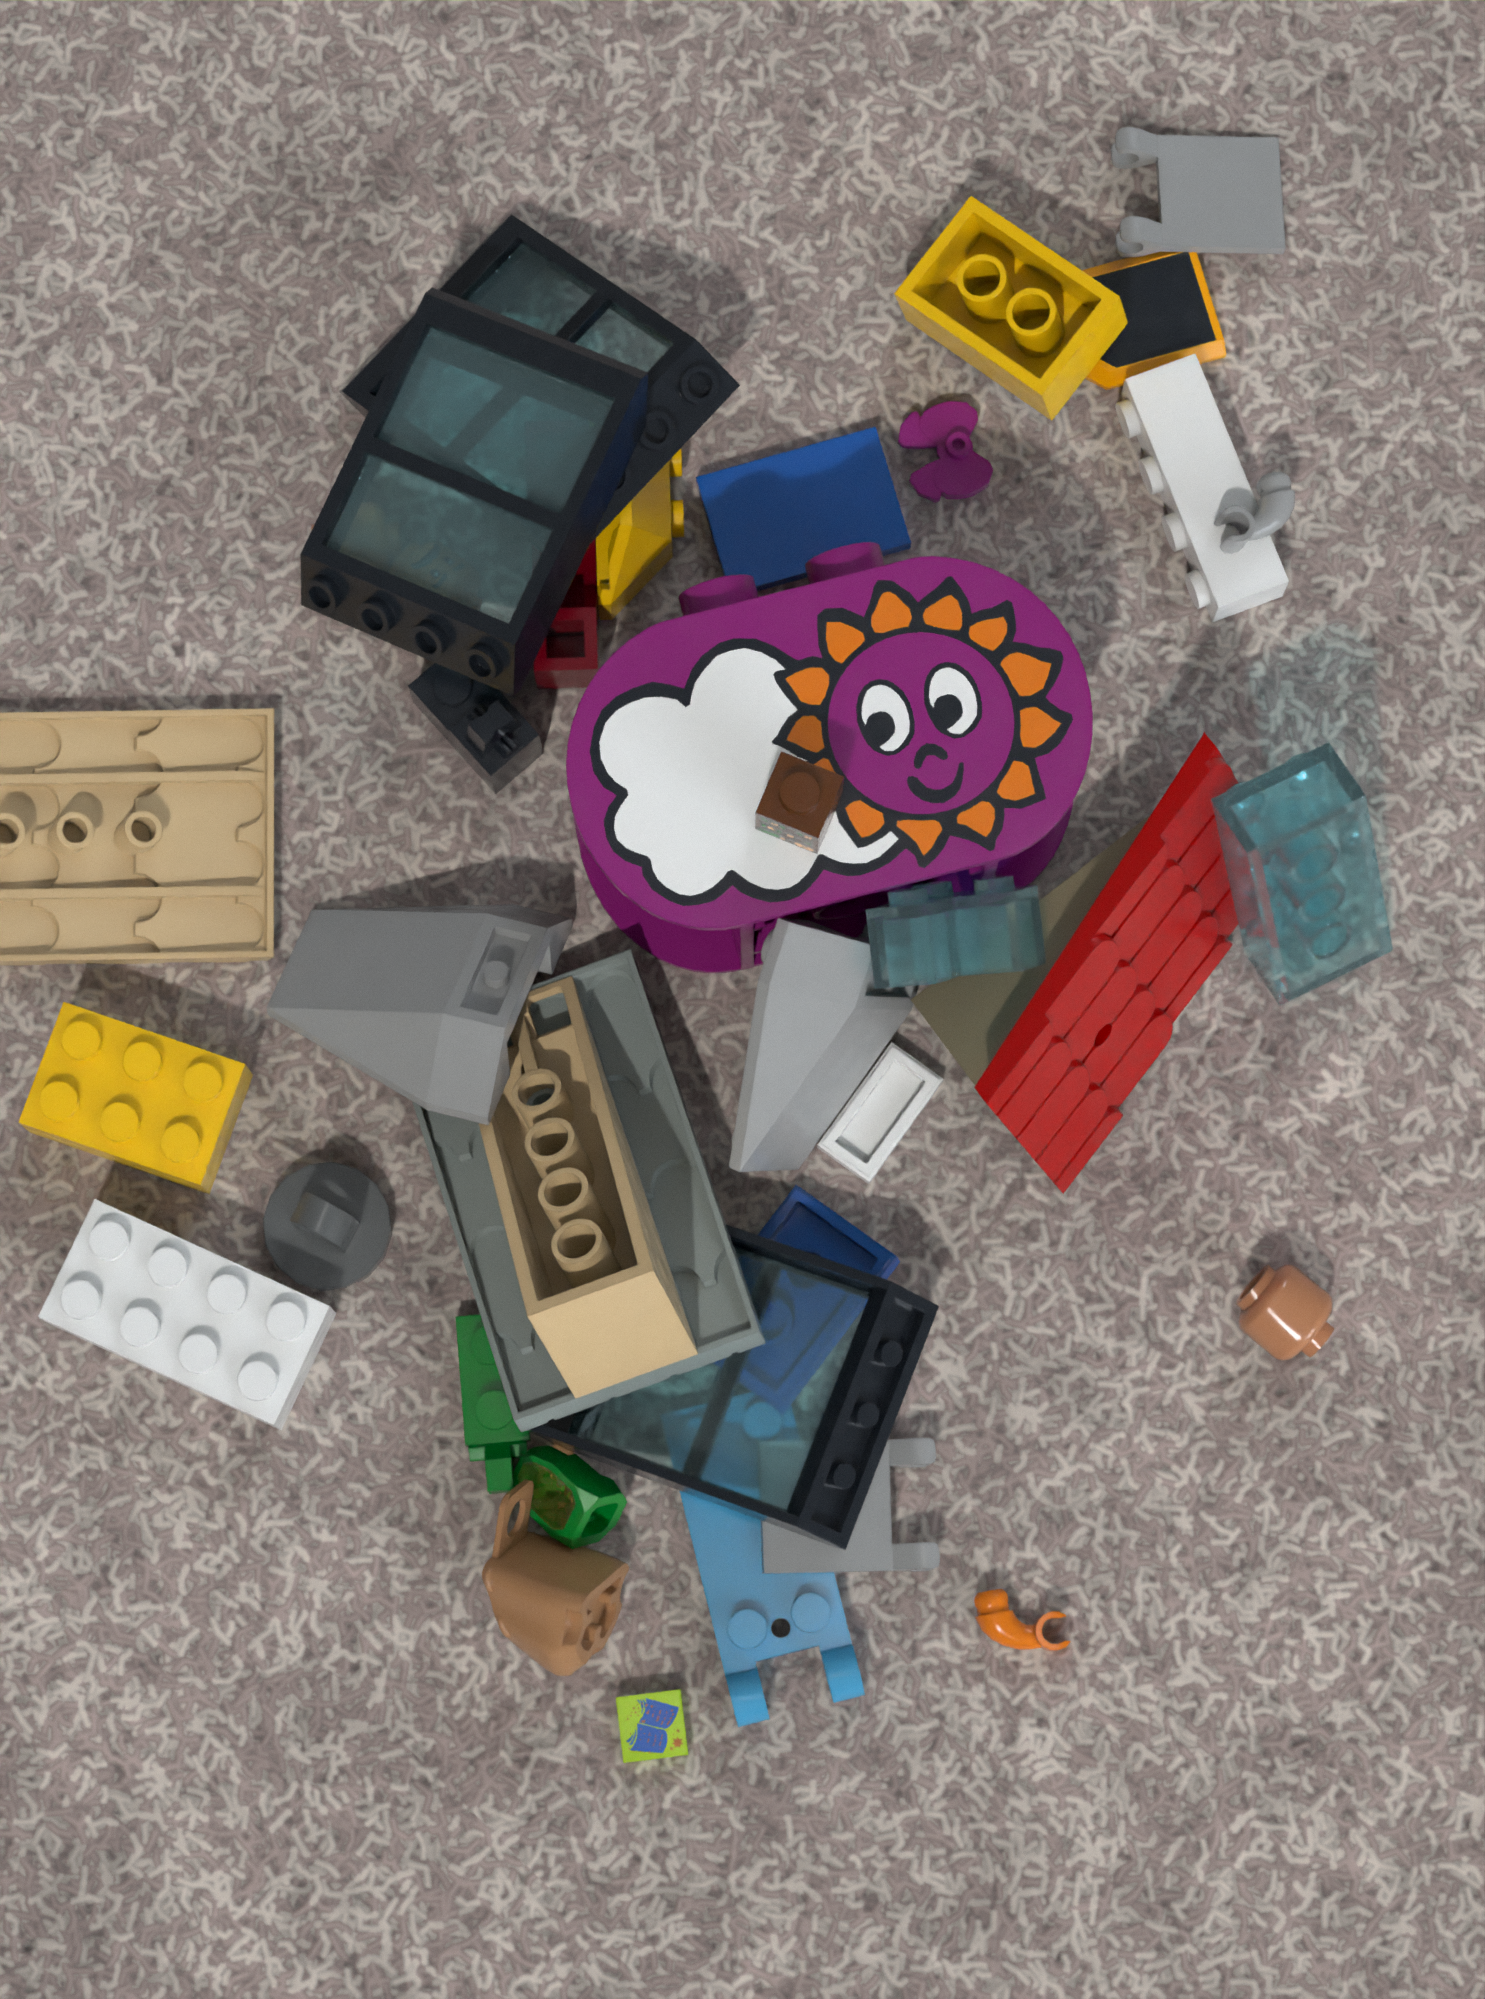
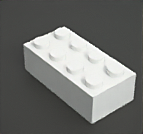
[38,1199,336,1430]

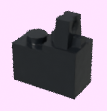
[408,663,543,794]

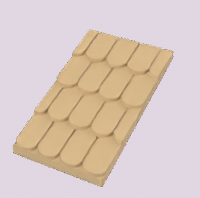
[0,708,274,966]

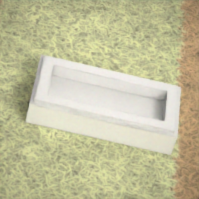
[817,1042,944,1184]

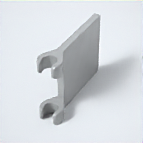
[1111,127,1286,258]
[758,1438,940,1574]

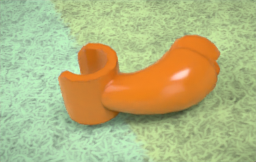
[974,1589,1071,1651]

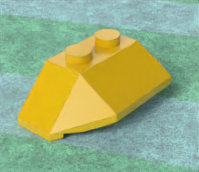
[592,423,685,620]

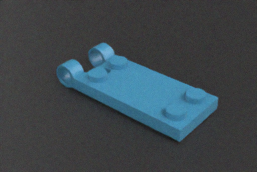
[661,1393,865,1727]

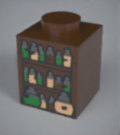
[755,751,844,854]

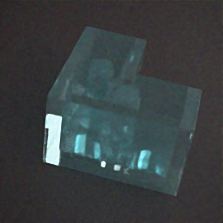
[865,875,1046,989]

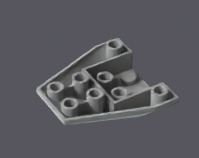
[266,904,573,1125]
[729,918,931,1172]

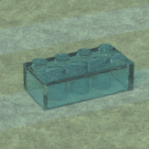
[1211,742,1393,1006]

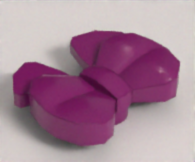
[898,401,993,503]

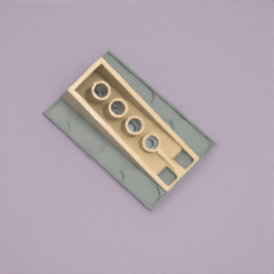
[412,949,766,1432]

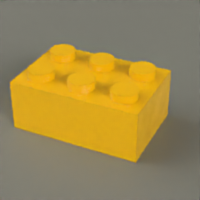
[894,196,1128,421]
[18,1001,253,1194]

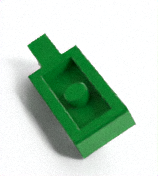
[455,1314,531,1494]

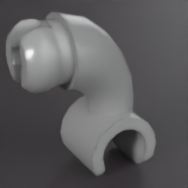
[1214,472,1295,554]

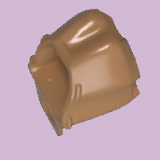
[482,1479,629,1676]

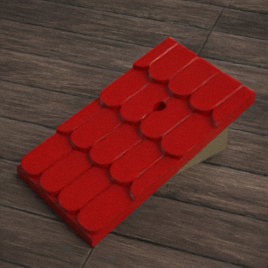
[911,732,1282,1194]

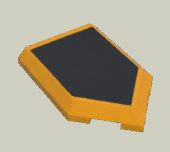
[1082,252,1226,390]

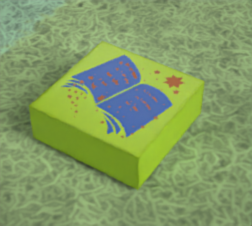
[616,1689,689,1763]

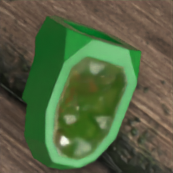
[513,1445,627,1549]

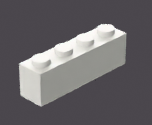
[1115,354,1289,622]

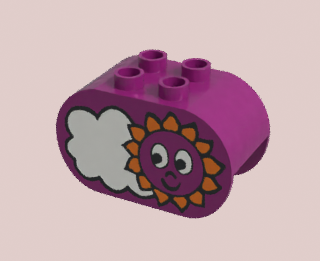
[566,542,1093,974]

